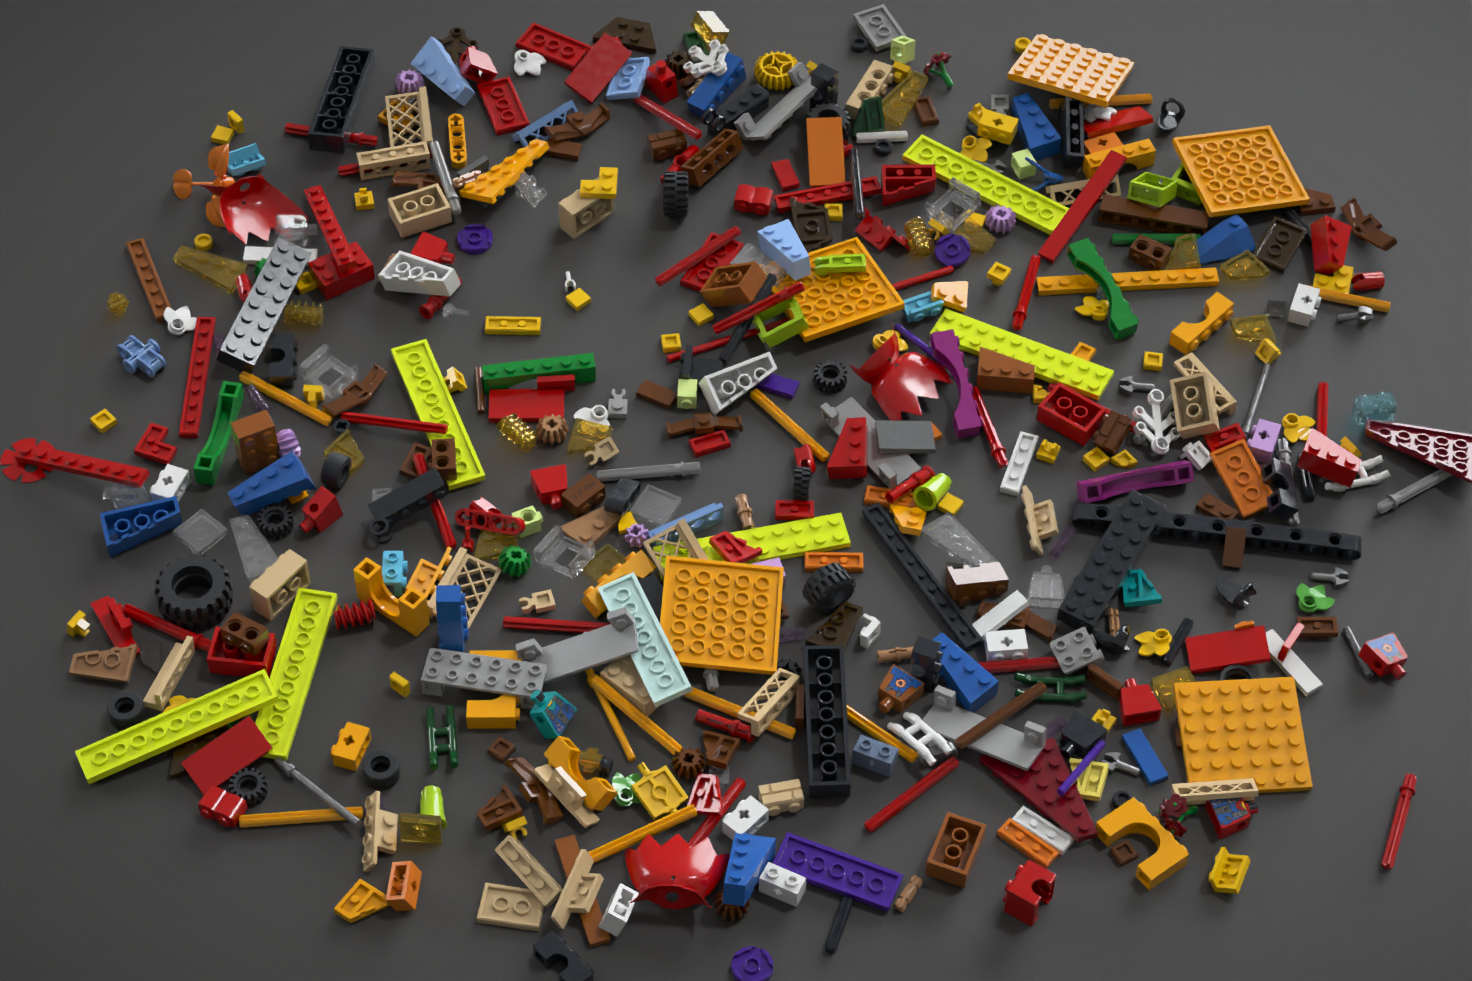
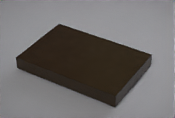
[1251,216,1308,273]

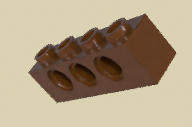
[680,128,743,187]

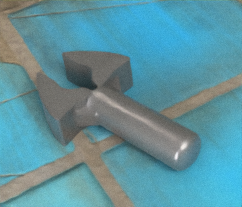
[974,160,1006,175]
[1337,306,1373,325]
[1119,376,1155,396]
[1311,567,1349,589]
[1102,752,1140,776]

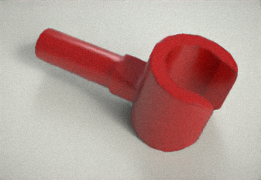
[462,527,474,553]

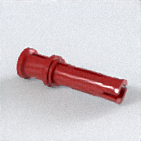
[419,277,462,319]
[885,465,935,503]
[695,709,755,743]

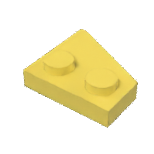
[1069,758,1109,801]

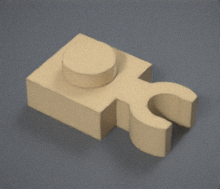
[584,436,620,466]
[519,589,556,614]

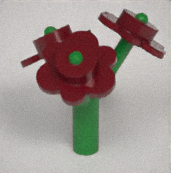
[923,52,954,88]
[1158,794,1198,837]

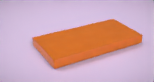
[806,117,845,188]
[1209,439,1273,519]

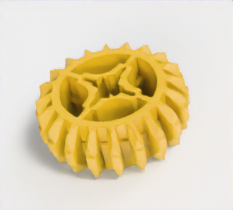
[754,51,798,91]

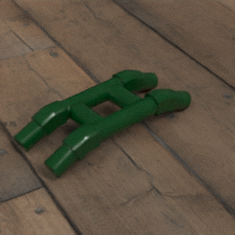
[1014,672,1087,703]
[425,705,458,771]

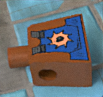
[878,664,925,713]

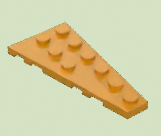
[459,139,549,204]

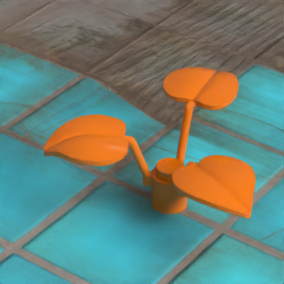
[172,144,235,227]

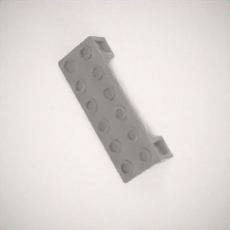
[734,62,817,141]
[820,397,921,489]
[516,607,639,684]
[421,648,547,710]
[922,685,1046,771]

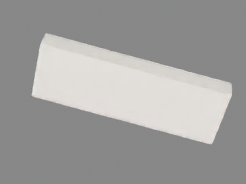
[972,590,1030,640]
[1012,806,1074,855]

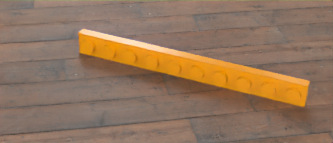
[1036,267,1219,296]

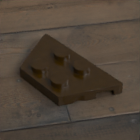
[593,17,657,54]
[790,197,833,253]
[170,728,225,780]

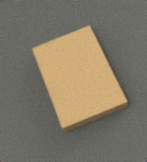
[477,883,545,932]

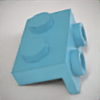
[227,143,266,176]
[902,291,944,323]
[382,551,408,596]

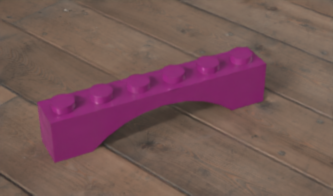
[930,329,983,439]
[1076,460,1194,503]

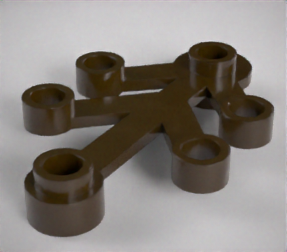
[436,27,478,70]

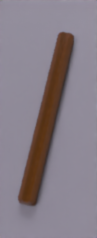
[955,682,1046,749]

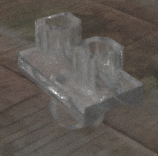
[514,172,547,208]

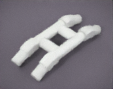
[1325,455,1391,492]
[887,712,953,766]

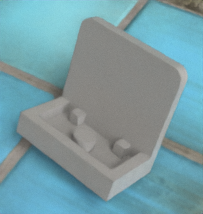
[1050,626,1105,674]

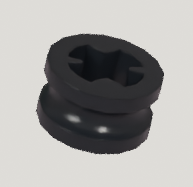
[333,419,351,438]
[598,756,614,776]

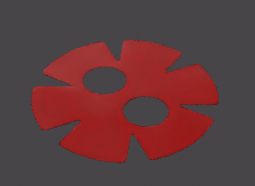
[0,438,55,483]

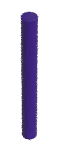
[894,323,945,367]
[1057,740,1106,796]

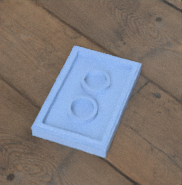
[606,57,650,100]

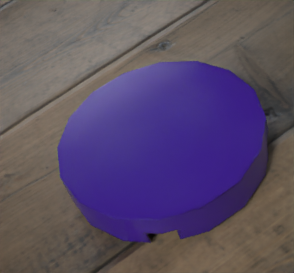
[457,224,493,255]
[935,234,971,268]
[731,946,773,981]

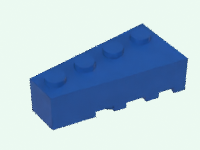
[687,52,747,120]
[1011,93,1061,161]
[227,451,316,517]
[99,496,183,557]
[436,585,469,653]
[933,633,999,713]
[723,833,776,906]

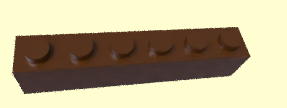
[1098,194,1209,236]

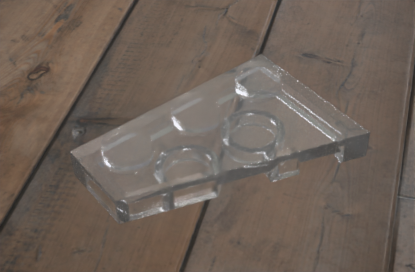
[730,242,786,287]

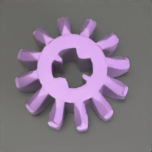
[395,69,425,94]
[985,204,1016,234]
[276,429,301,458]

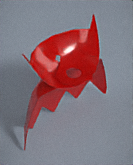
[199,173,308,244]
[848,322,954,421]
[624,834,730,909]

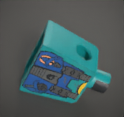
[530,690,577,739]

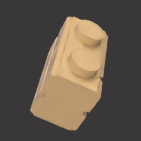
[758,779,804,816]

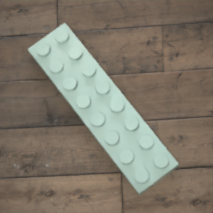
[598,572,693,707]

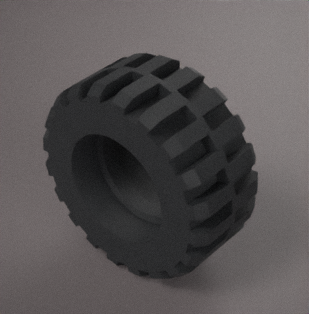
[155,554,233,631]

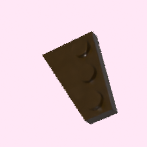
[805,601,863,652]

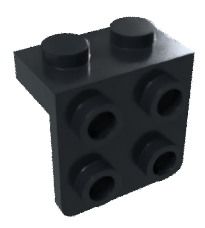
[679,345,722,389]

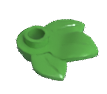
[1296,583,1335,613]
[612,772,641,807]

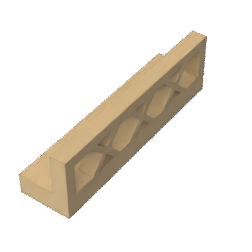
[356,141,431,180]
[1045,174,1121,205]
[1174,352,1237,416]
[143,636,195,711]
[737,668,800,737]
[1171,778,1259,805]
[495,835,563,908]

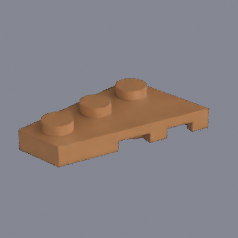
[558,506,622,552]
[69,644,138,684]

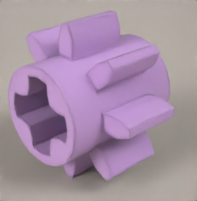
[625,523,650,548]

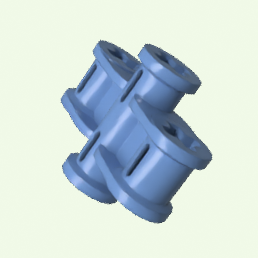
[116,335,167,378]

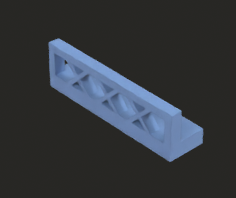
[511,100,578,147]
[647,503,724,547]

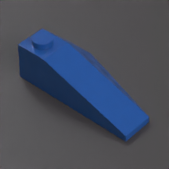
[1177,214,1256,268]

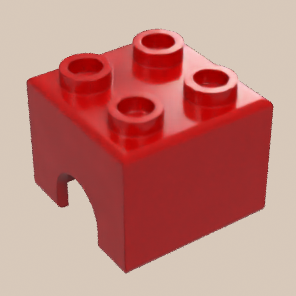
[1003,860,1056,927]

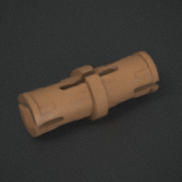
[735,494,755,530]
[877,646,914,663]

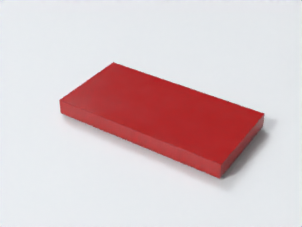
[515,22,591,71]
[564,33,632,104]
[476,76,530,136]
[1083,106,1154,139]
[680,232,744,292]
[488,389,565,422]
[1185,625,1271,674]
[181,716,273,795]

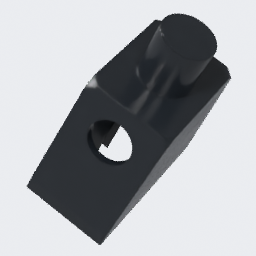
[1060,710,1108,759]

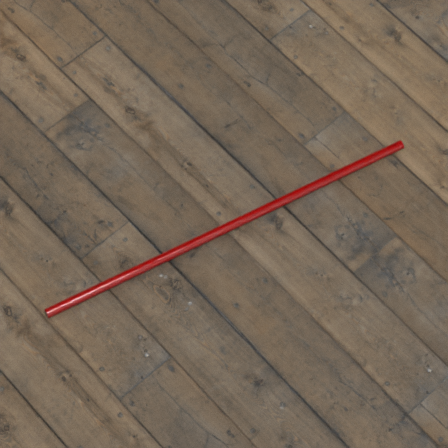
[666,265,954,363]

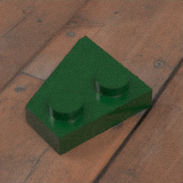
[851,96,886,137]

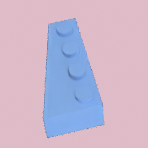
[410,36,475,107]
[757,219,811,281]

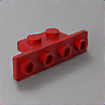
[855,207,911,252]
[91,596,141,656]

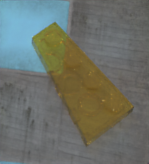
[882,70,928,128]
[173,245,248,294]

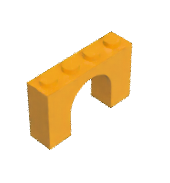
[353,557,430,637]
[466,650,522,729]
[1095,797,1189,891]

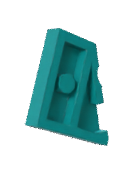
[1123,569,1163,607]

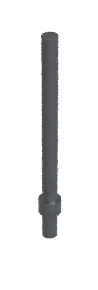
[1242,363,1271,442]
[274,757,362,828]

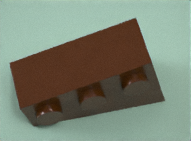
[945,562,1009,606]

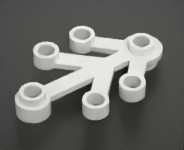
[683,39,729,78]
[1132,389,1181,455]

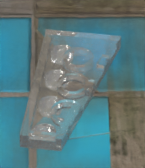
[921,512,998,568]
[229,515,278,583]

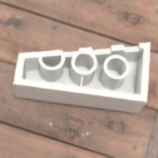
[378,251,461,296]
[699,352,777,416]

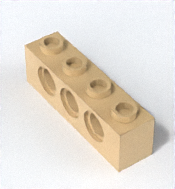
[845,60,894,120]

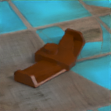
[544,102,611,142]
[391,171,464,201]
[1341,197,1397,251]
[322,363,388,419]
[666,412,743,439]
[977,601,1058,642]
[504,757,563,825]

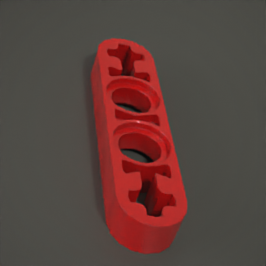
[455,508,525,535]

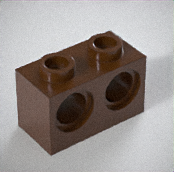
[1128,234,1172,271]
[428,438,457,481]
[220,611,269,656]

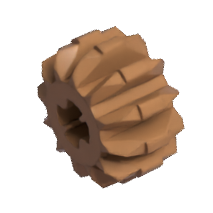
[536,413,569,445]

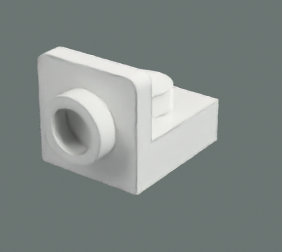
[1179,440,1211,471]
[859,614,881,649]

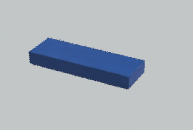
[1121,728,1169,786]

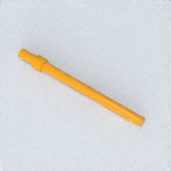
[584,668,636,762]

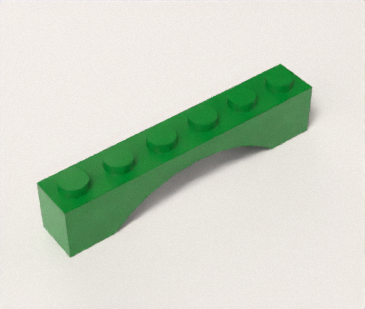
[1067,238,1139,340]
[482,353,596,394]
[193,381,244,485]

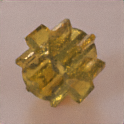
[106,292,129,315]
[579,747,603,773]

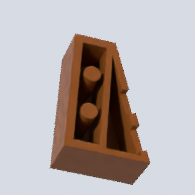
[976,347,1035,394]

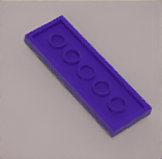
[772,832,904,912]

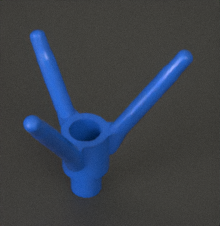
[1025,157,1063,191]

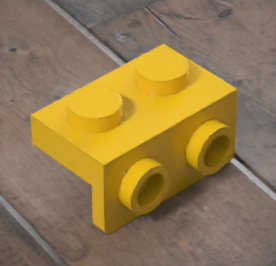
[1209,847,1251,894]

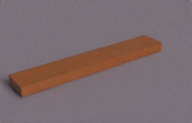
[126,238,172,323]
[554,835,610,948]

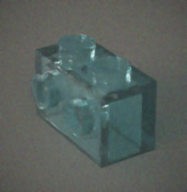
[1352,391,1397,425]

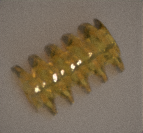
[904,217,936,257]
[284,299,324,326]
[497,413,538,453]

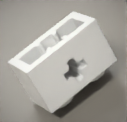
[1287,284,1322,327]
[150,464,191,502]
[984,629,1028,662]
[722,795,769,840]
[759,862,806,907]
[598,883,639,936]

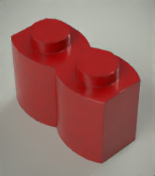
[734,184,773,215]
[198,786,248,828]

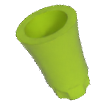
[913,473,952,511]
[418,785,447,834]

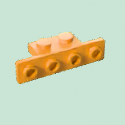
[404,547,452,603]

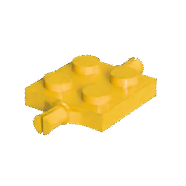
[631,762,689,820]

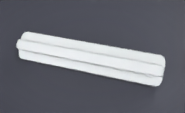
[856,131,908,143]

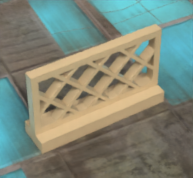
[385,86,433,149]
[643,518,709,578]
[427,547,502,629]

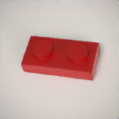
[775,500,814,520]

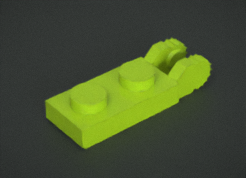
[814,254,866,275]

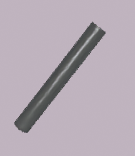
[1342,626,1374,678]

